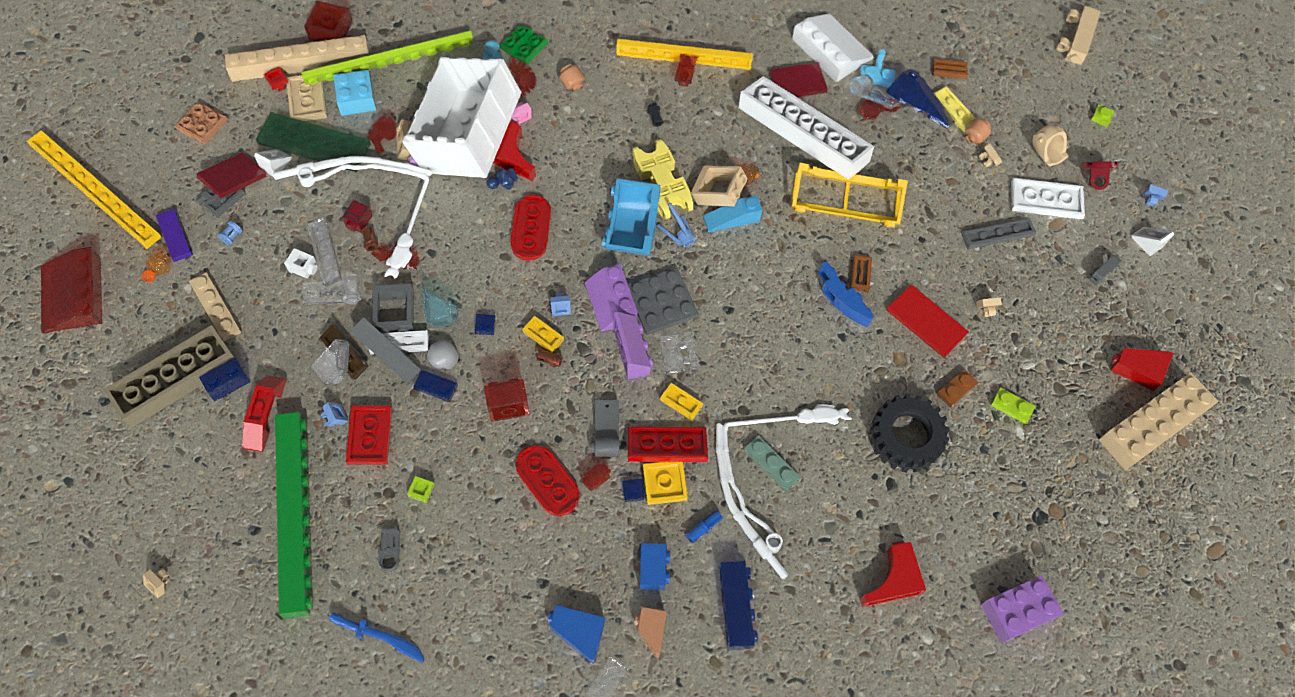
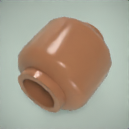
[559,64,585,91]
[965,118,991,144]

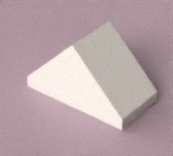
[255,149,292,177]
[1131,227,1174,256]

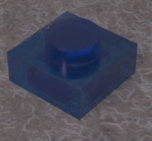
[474,314,496,335]
[622,479,645,502]

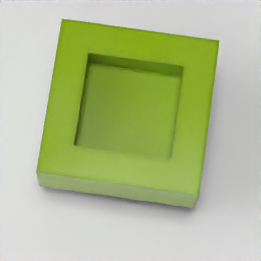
[1091,105,1115,127]
[407,476,435,503]

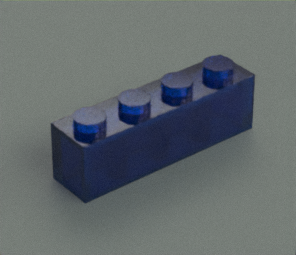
[719,561,758,651]

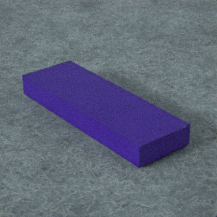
[156,209,192,262]

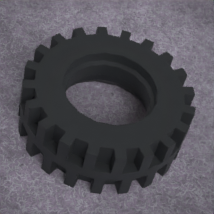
[869,394,950,473]

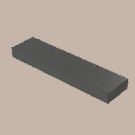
[961,218,1036,250]
[350,317,421,384]

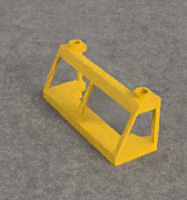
[791,163,908,228]

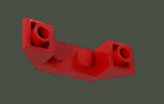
[243,375,287,452]

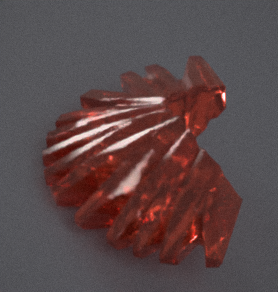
[509,58,537,98]
[860,96,902,119]
[371,242,420,270]

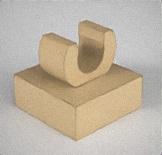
[979,144,1002,167]
[976,298,1002,317]
[142,569,170,599]

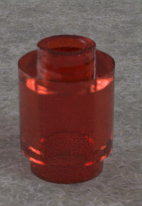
[581,462,611,491]

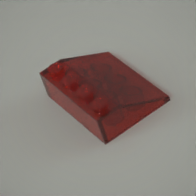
[41,247,102,334]

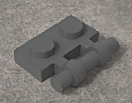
[196,189,245,218]

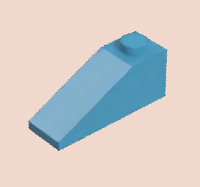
[703,195,762,232]

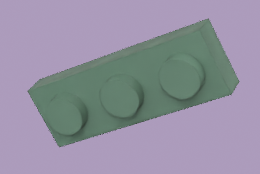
[744,435,801,492]

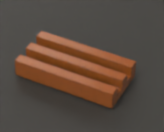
[933,59,968,79]
[850,255,872,292]

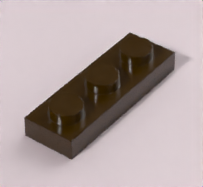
[319,324,369,379]

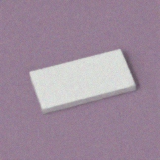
[1011,178,1085,219]

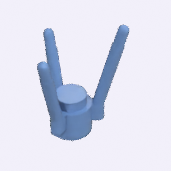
[657,203,696,247]

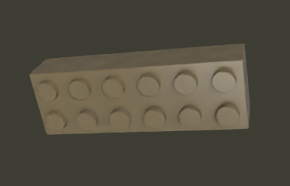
[103,325,238,428]

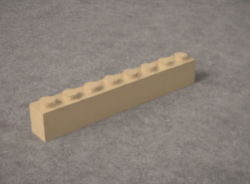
[225,35,370,82]

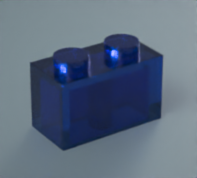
[199,358,250,402]

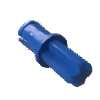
[685,510,723,544]

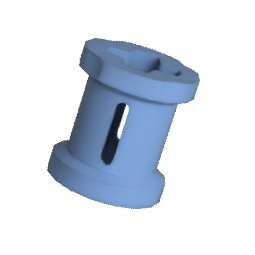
[217,221,243,246]

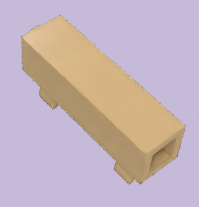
[1057,6,1101,65]

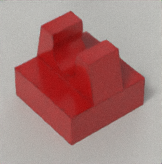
[263,67,288,92]

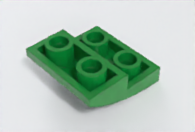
[499,25,548,64]

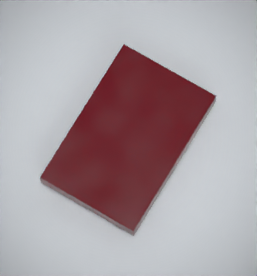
[769,62,828,97]
[197,152,266,198]

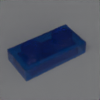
[413,370,458,402]

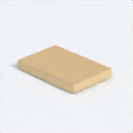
[286,75,327,123]

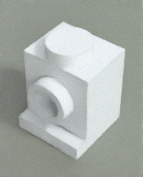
[284,248,318,279]

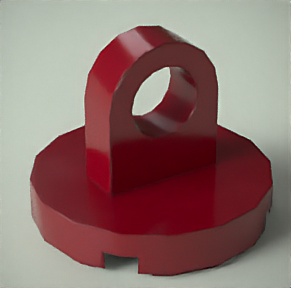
[1081,161,1119,190]

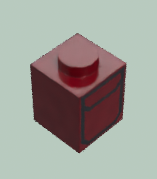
[342,200,372,233]

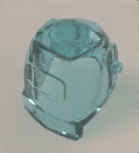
[423,288,458,327]

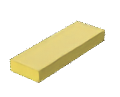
[932,86,976,133]

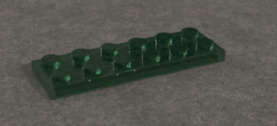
[256,112,371,172]

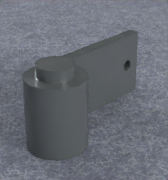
[591,400,619,457]

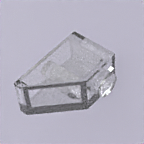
[311,339,349,385]

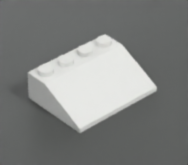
[792,14,874,82]

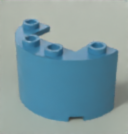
[602,179,661,256]

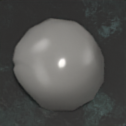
[427,340,459,370]

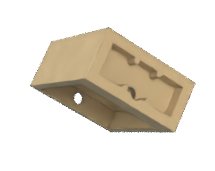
[691,166,747,206]

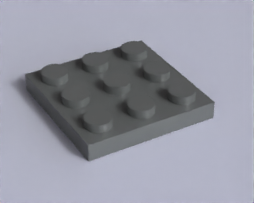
[628,268,699,335]

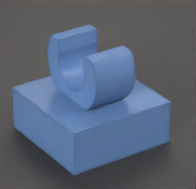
[1143,185,1168,207]
[550,292,571,316]
[321,402,348,427]

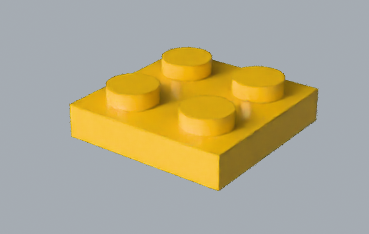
[643,462,688,505]

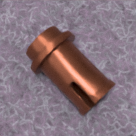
[362,227,378,252]
[537,349,563,368]

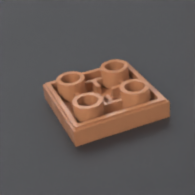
[175,101,227,145]

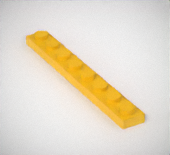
[617,39,753,70]

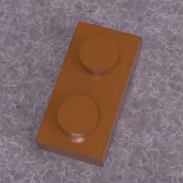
[937,369,979,408]

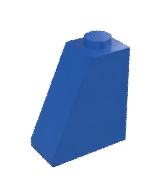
[547,605,605,664]

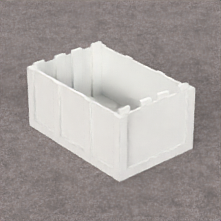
[402,57,521,178]

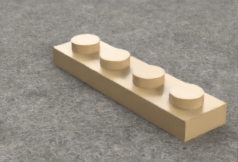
[189,273,242,342]

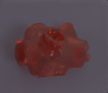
[367,116,397,153]

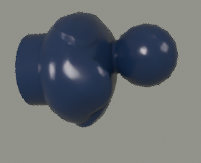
[487,168,518,190]

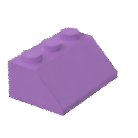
[585,264,638,332]
[614,312,653,380]

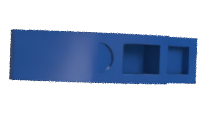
[818,261,873,327]

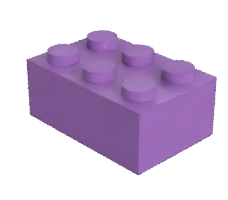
[981,575,1064,643]

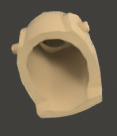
[1032,125,1068,167]

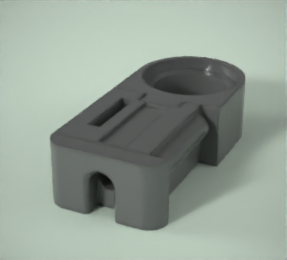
[1089,254,1122,286]
[378,529,400,572]

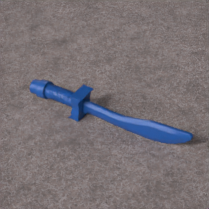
[329,612,424,663]

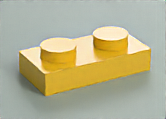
[522,316,564,353]
[660,383,703,421]

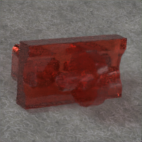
[675,54,697,87]

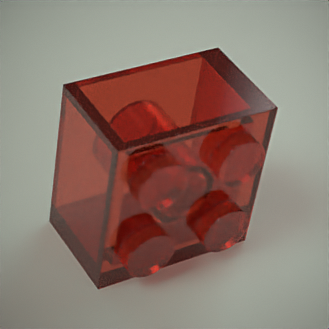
[304,0,353,42]
[484,378,530,422]

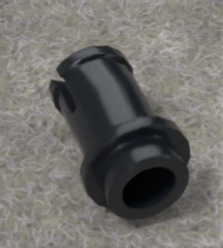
[647,103,664,127]

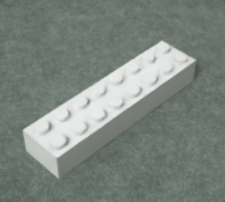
[739,76,874,180]

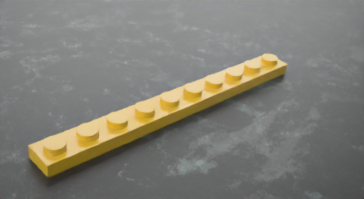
[27,130,162,249]

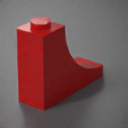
[493,121,536,182]
[860,540,926,607]

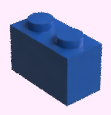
[640,543,670,590]

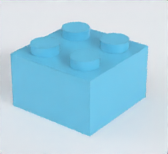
[333,70,376,116]

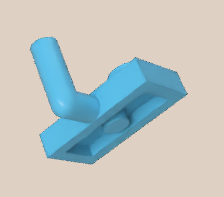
[859,49,895,88]

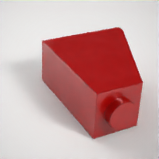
[1111,348,1174,391]

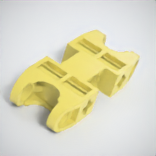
[632,139,693,220]

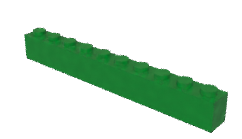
[275,412,313,619]

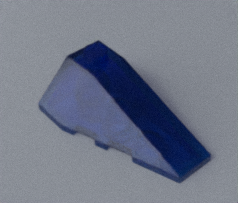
[886,69,955,128]

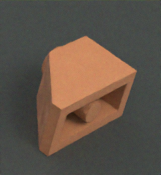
[634,607,667,658]

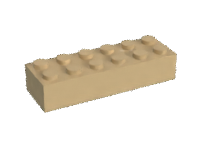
[1099,372,1219,471]

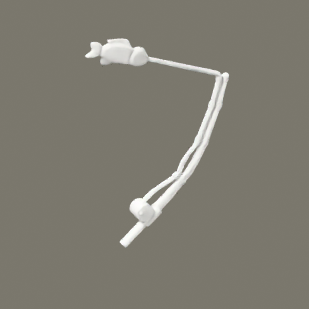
[273,156,432,278]
[715,404,852,579]

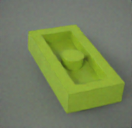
[990,387,1036,424]

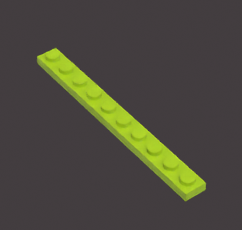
[301,31,473,86]

